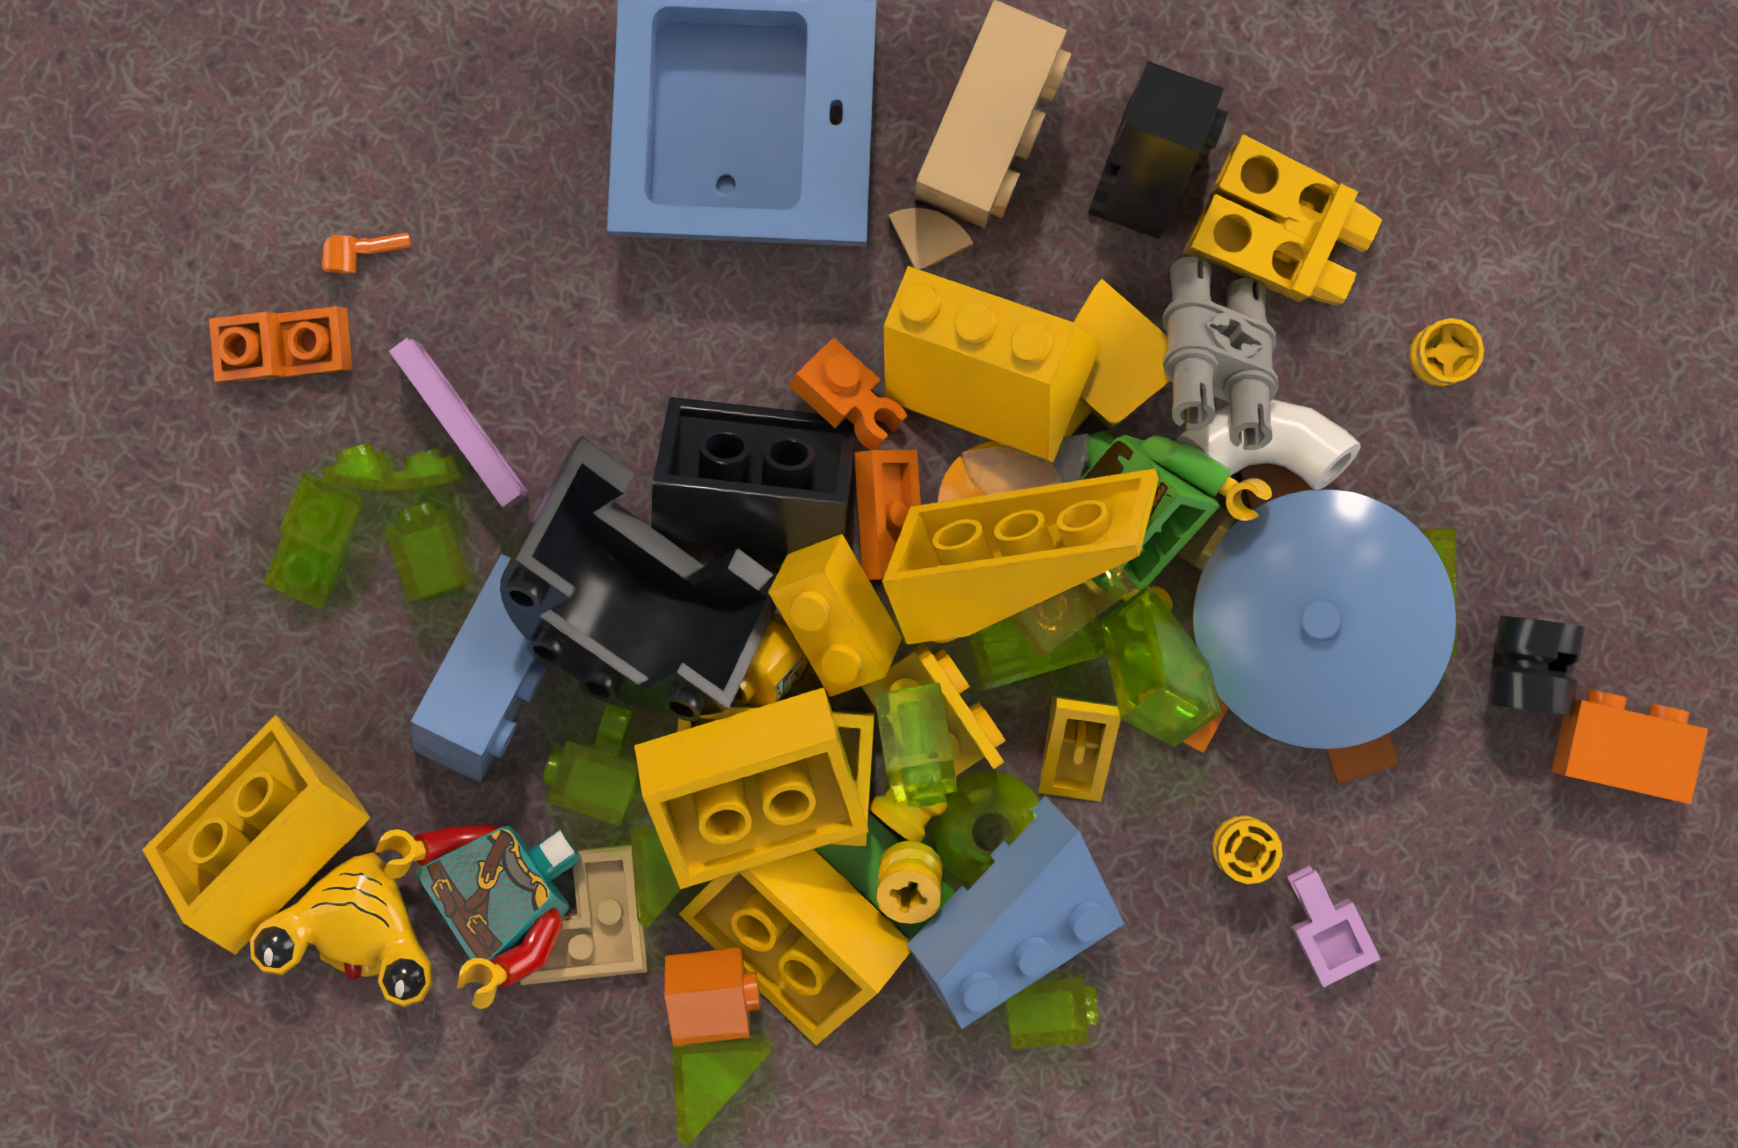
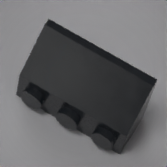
[651,397,856,554]

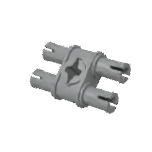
[1162,256,1279,450]

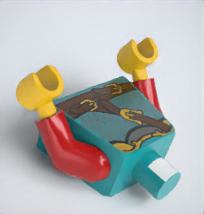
[375,824,582,1009]

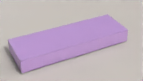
[389,338,528,509]

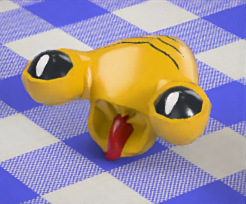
[250,852,433,1007]

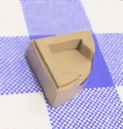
[888,208,973,271]

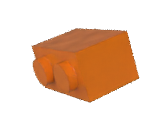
[1551,689,1708,804]

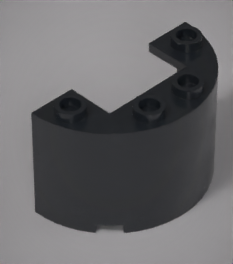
[500,435,777,722]

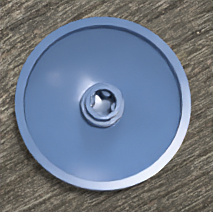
[1193,489,1456,749]

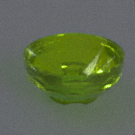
[933,771,1040,884]

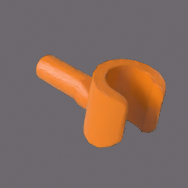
[321,232,411,274]

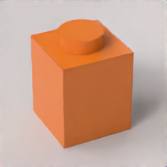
[664,947,761,1046]

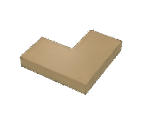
[520,844,649,985]

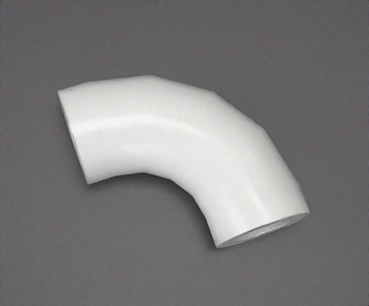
[1177,399,1361,490]

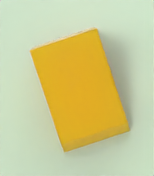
[1038,695,1122,802]

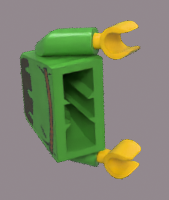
[1080,431,1272,630]

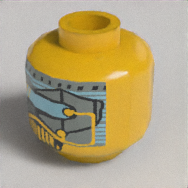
[732,613,807,707]

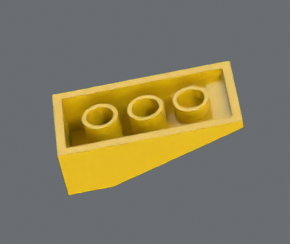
[882,468,1159,644]

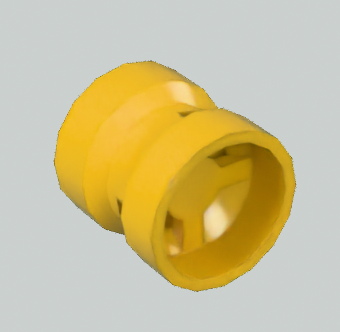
[1408,318,1484,387]
[1211,815,1283,884]

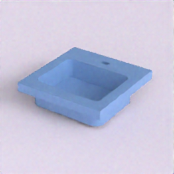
[607,0,877,247]

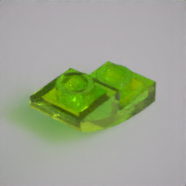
[321,443,468,493]
[263,471,365,610]

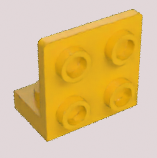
[861,642,1006,792]

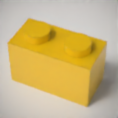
[768,534,902,697]

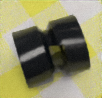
[1488,616,1585,716]

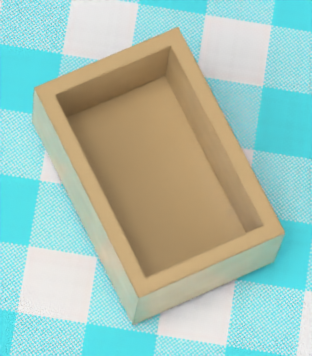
[915,0,1071,228]

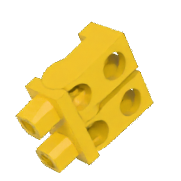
[1183,134,1382,306]

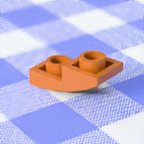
[209,306,353,383]

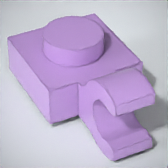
[1287,865,1380,988]

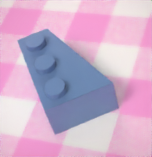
[411,554,546,784]
[907,796,1124,1029]

